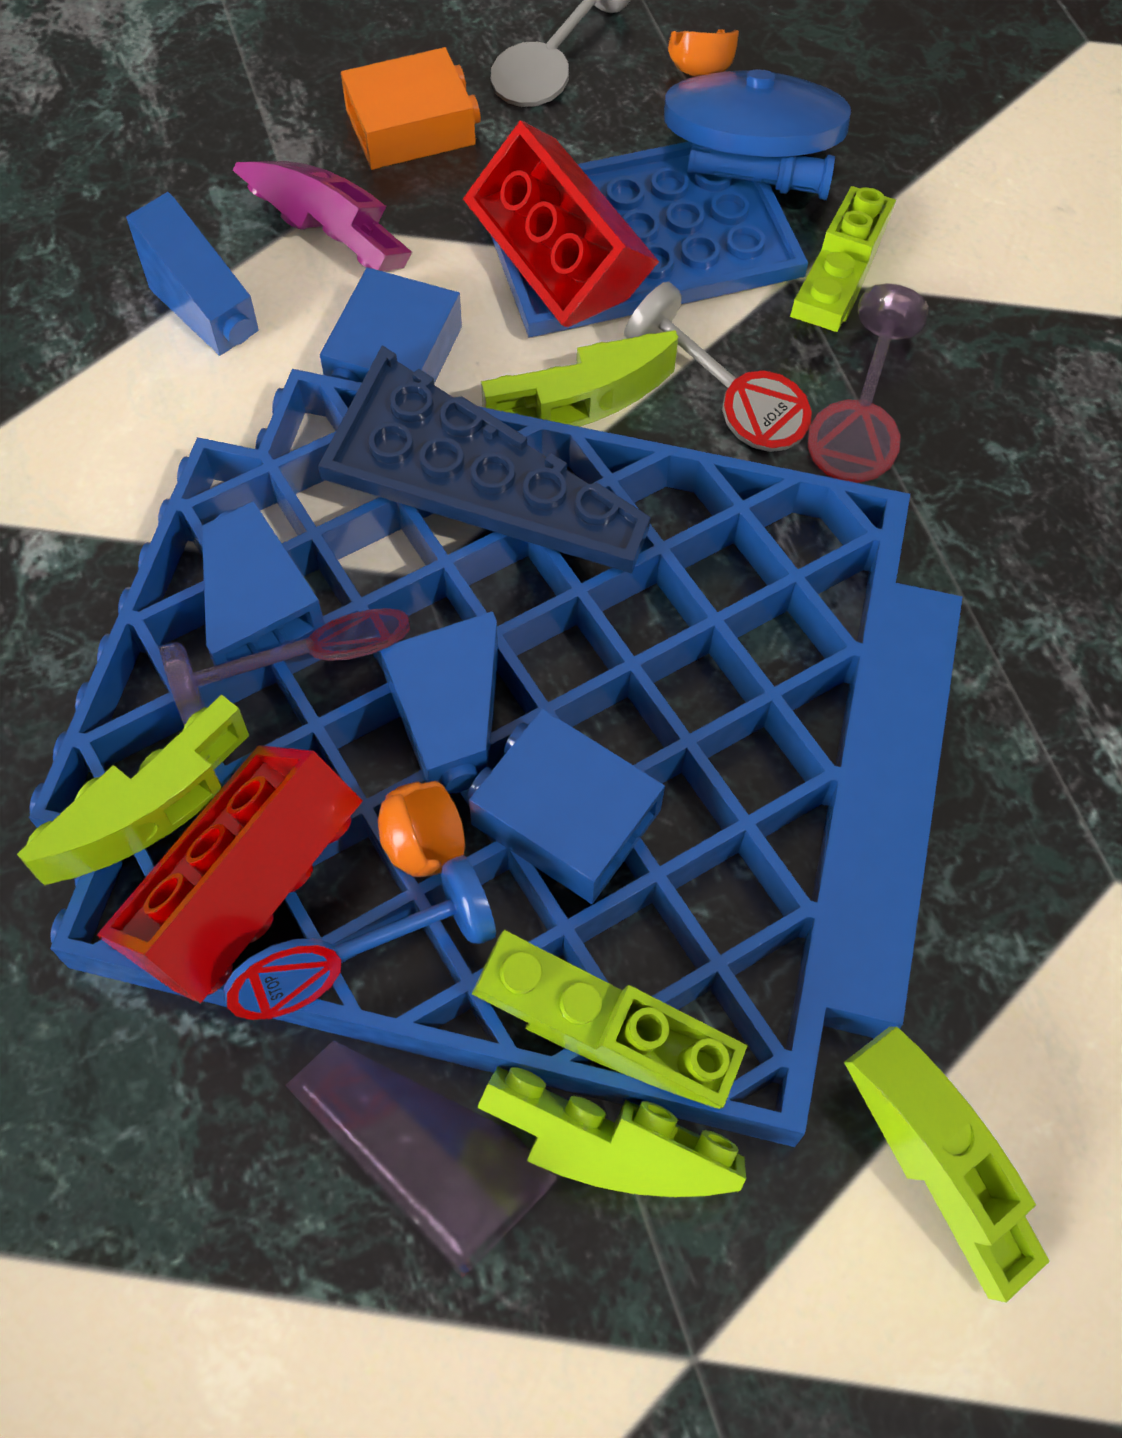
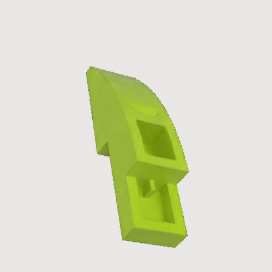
[790,186,896,332]
[481,330,678,427]
[17,694,249,885]
[472,930,748,1109]
[844,1026,1050,1303]
[477,1066,746,1197]

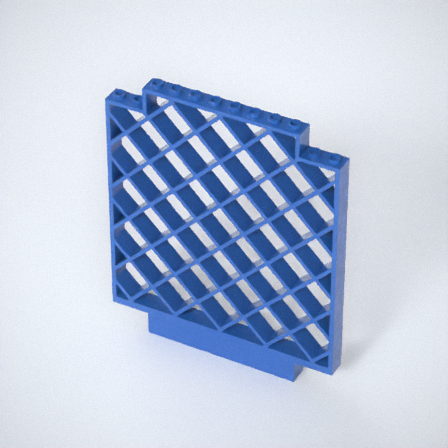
[29,369,963,1147]

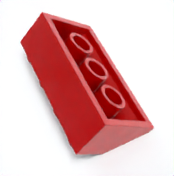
[463,120,659,327]
[97,745,363,1003]

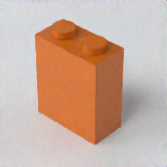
[341,47,481,170]

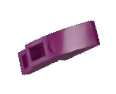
[233,161,412,271]

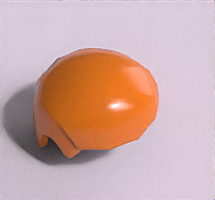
[668,29,739,77]
[378,781,465,877]

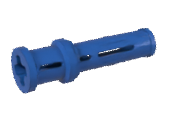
[688,143,835,200]

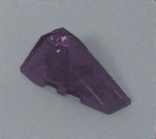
[286,1041,558,1278]

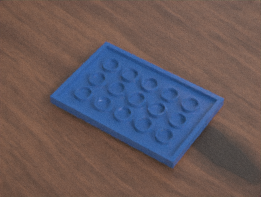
[490,141,808,338]

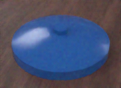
[664,70,851,157]

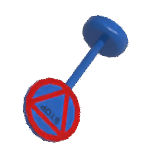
[224,855,496,1020]

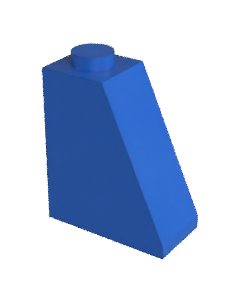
[126,192,259,356]
[202,501,326,683]
[380,611,498,793]

